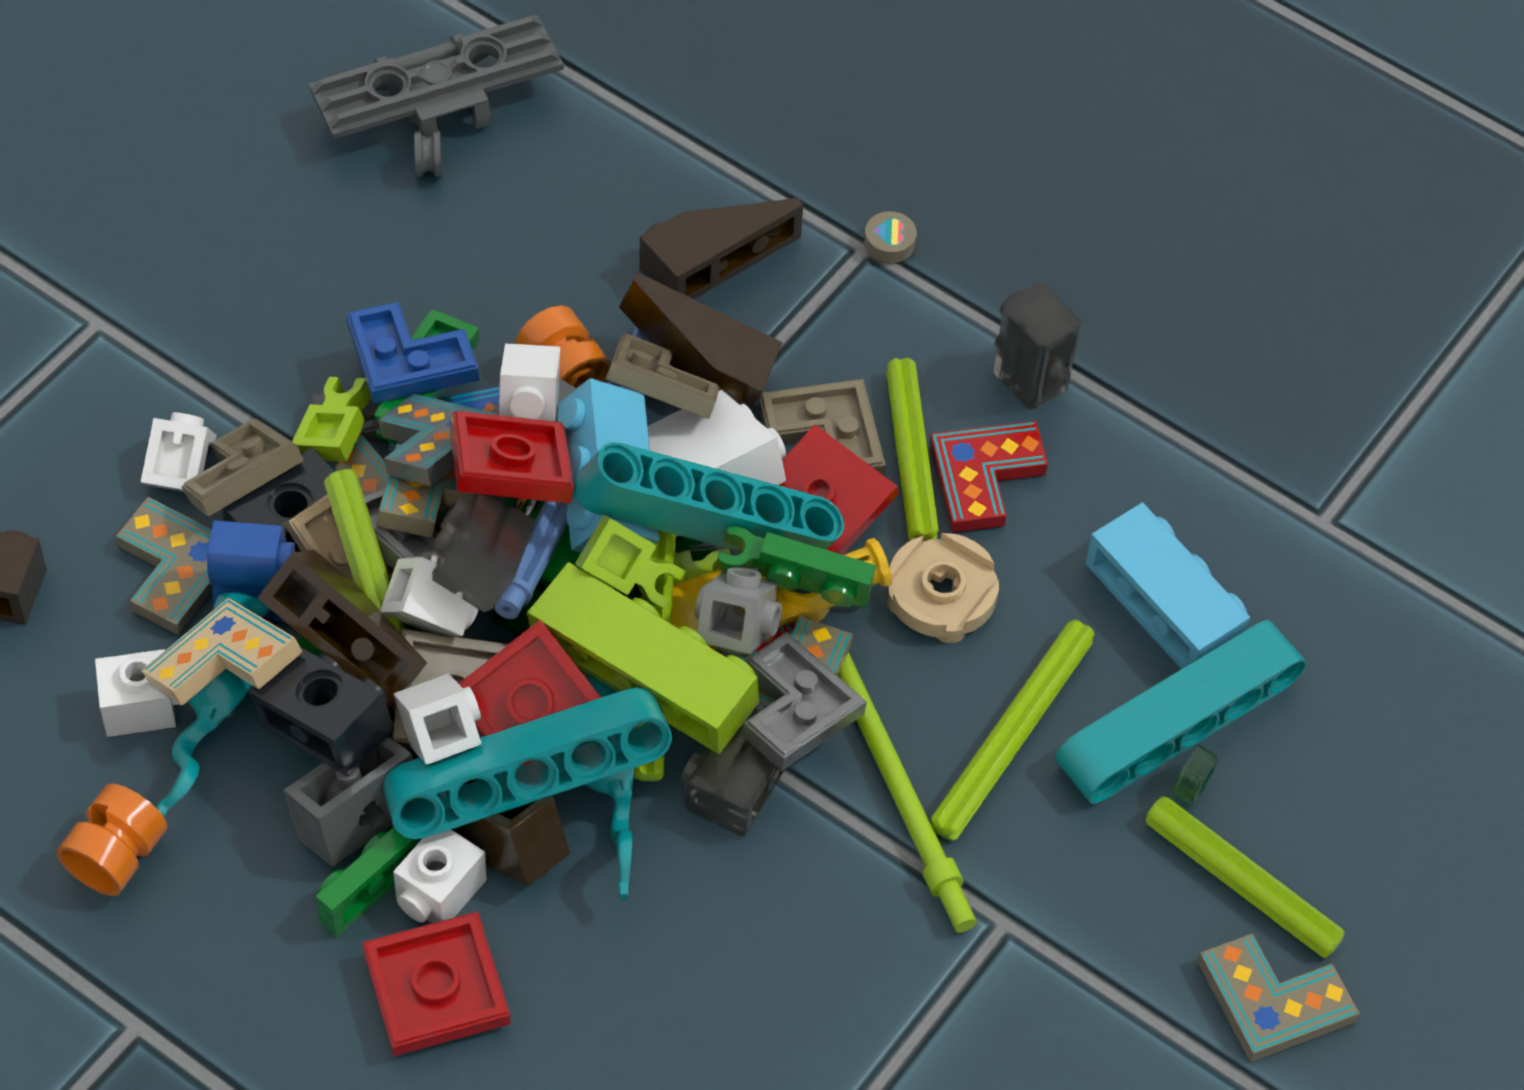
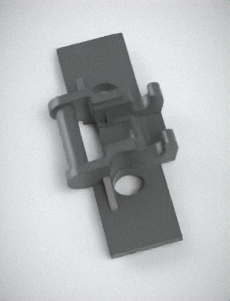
[308,15,564,140]

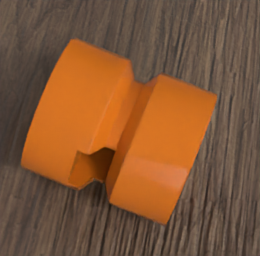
[515,305,611,389]
[56,783,168,896]

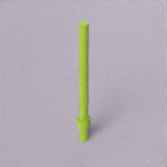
[838,652,977,933]

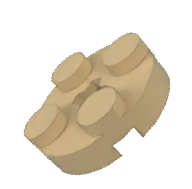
[887,533,999,643]

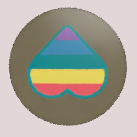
[864,211,917,263]

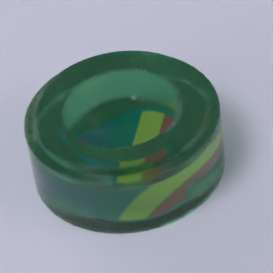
[1172,745,1219,805]

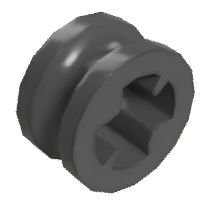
[414,131,442,178]

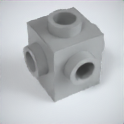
[695,567,782,654]

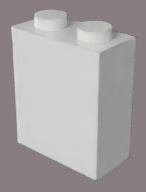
[647,390,786,536]

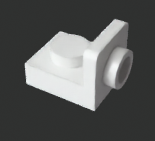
[141,412,217,492]

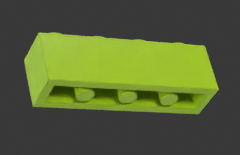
[527,562,759,754]

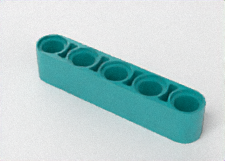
[573,442,844,552]
[1054,620,1307,805]
[382,688,672,839]

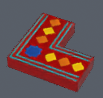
[929,421,1048,533]

